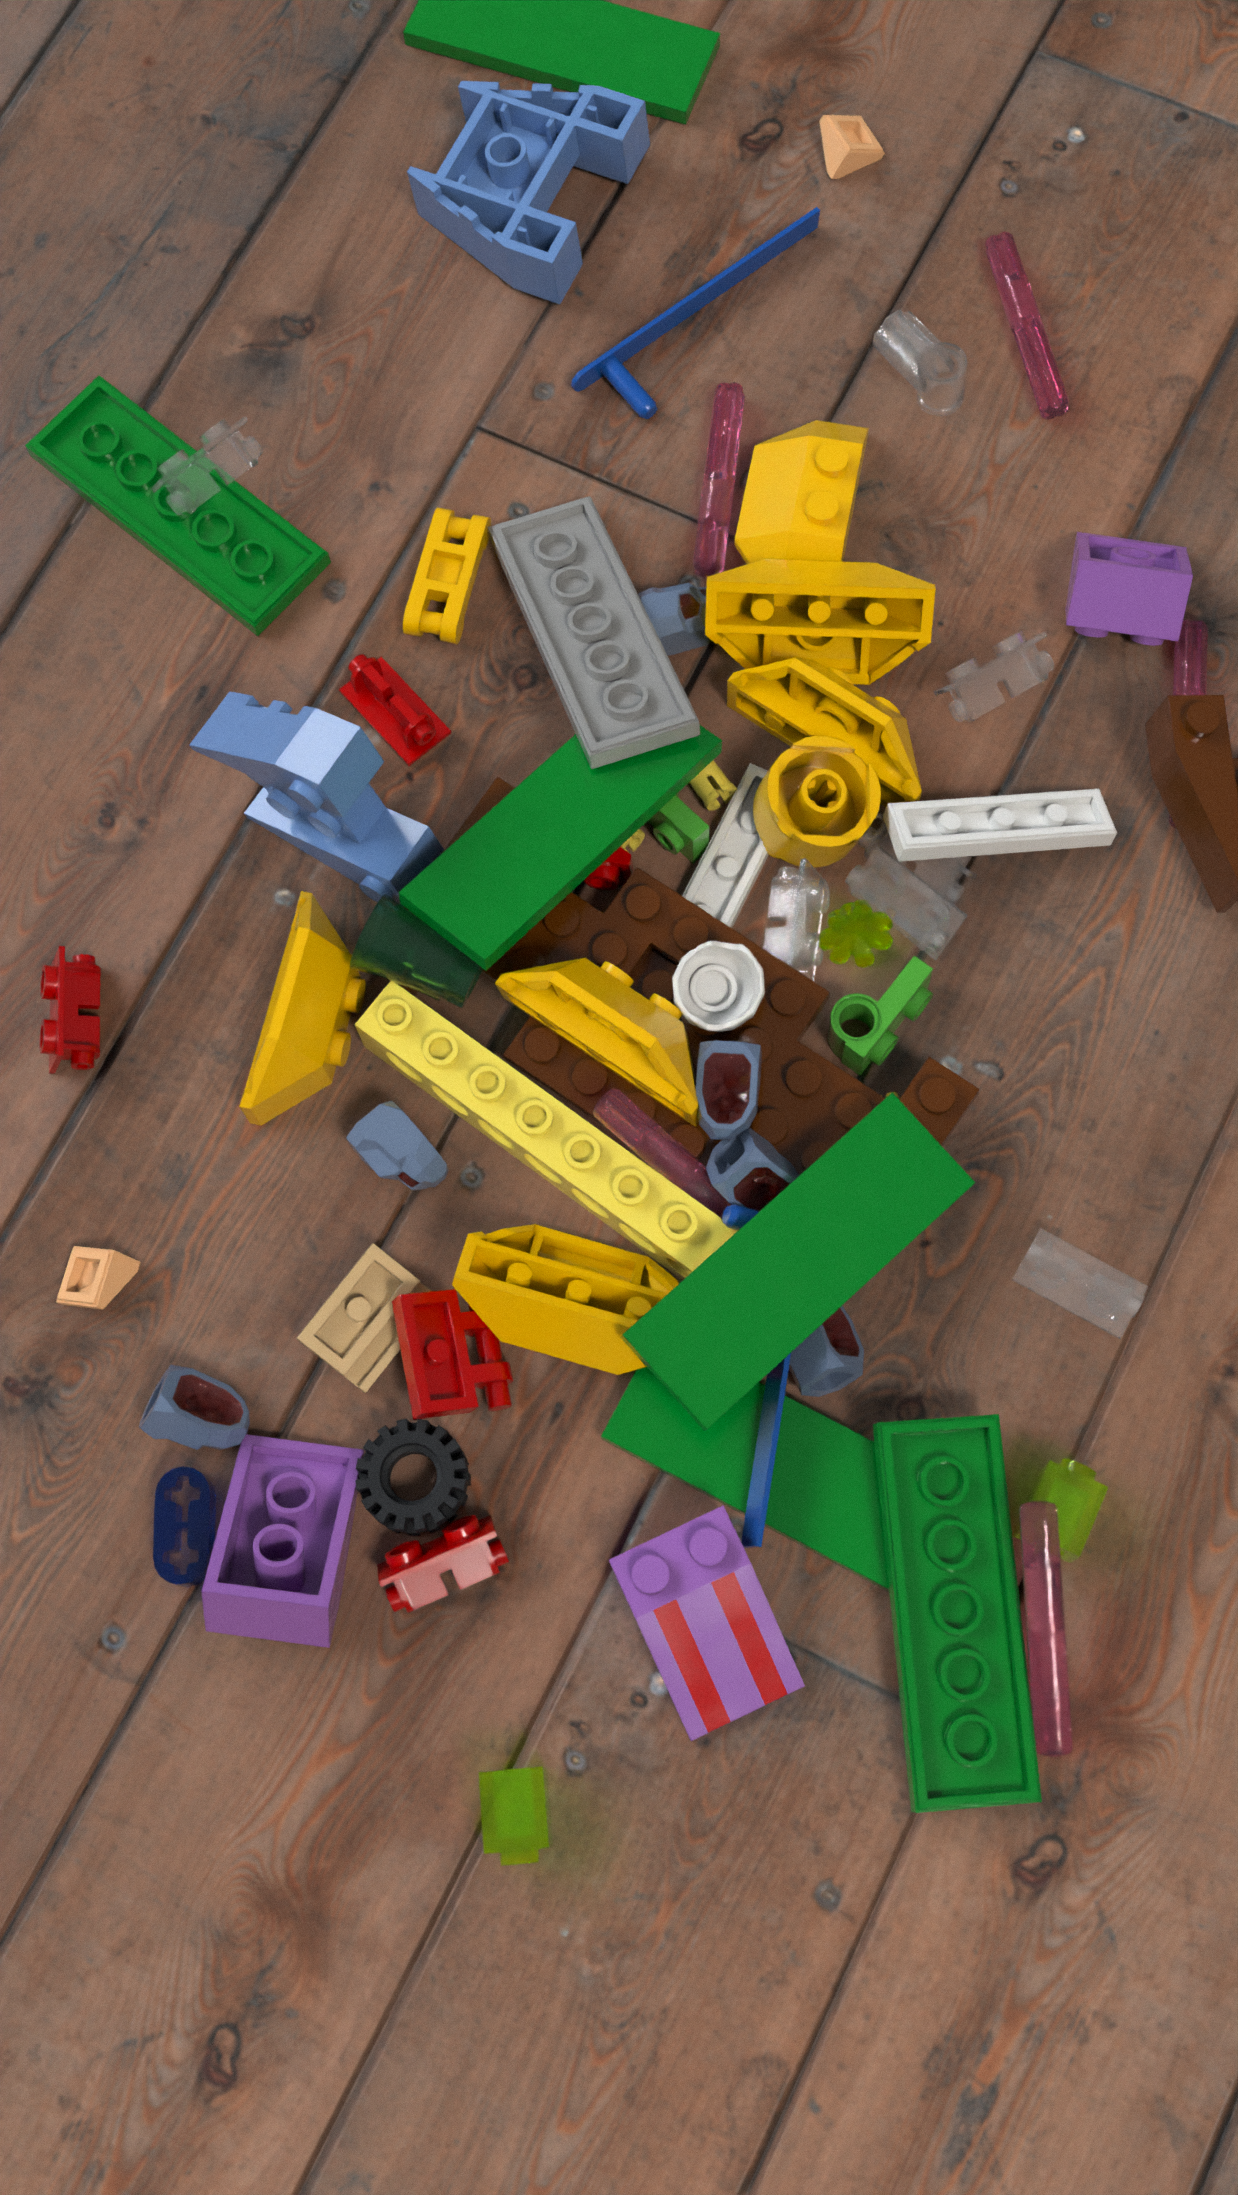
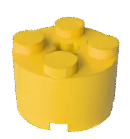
[753,736,881,868]

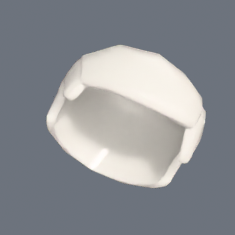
[672,941,765,1032]

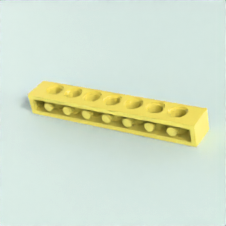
[354,980,738,1280]

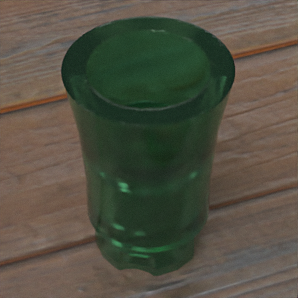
[350,894,483,1008]

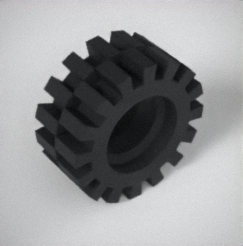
[355,1419,471,1536]

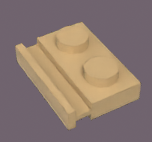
[295,1243,431,1393]

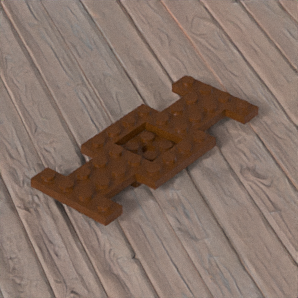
[364,776,979,1189]

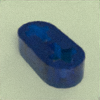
[153,1466,216,1588]

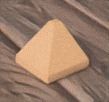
[819,115,885,179]
[56,1246,141,1310]

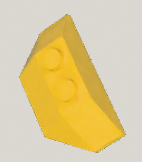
[734,420,869,564]
[705,559,936,685]
[727,658,922,807]
[239,891,366,1126]
[495,958,699,1127]
[452,1224,679,1375]

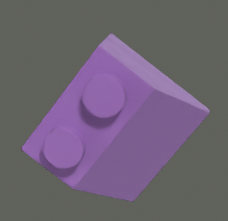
[1065,532,1193,646]

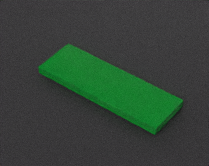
[403,0,720,125]
[25,375,331,636]
[398,724,722,971]
[620,1092,975,1431]
[601,1367,889,1592]
[873,1414,1042,1813]

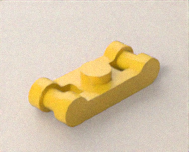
[403,507,491,644]

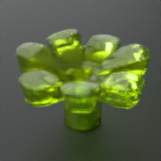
[819,900,893,968]

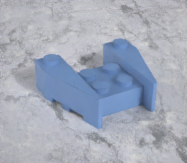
[407,81,650,304]
[189,691,444,906]

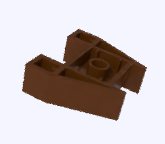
[1145,695,1238,913]

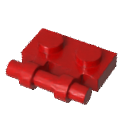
[392,1289,513,1420]

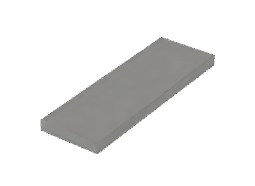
[488,496,700,769]

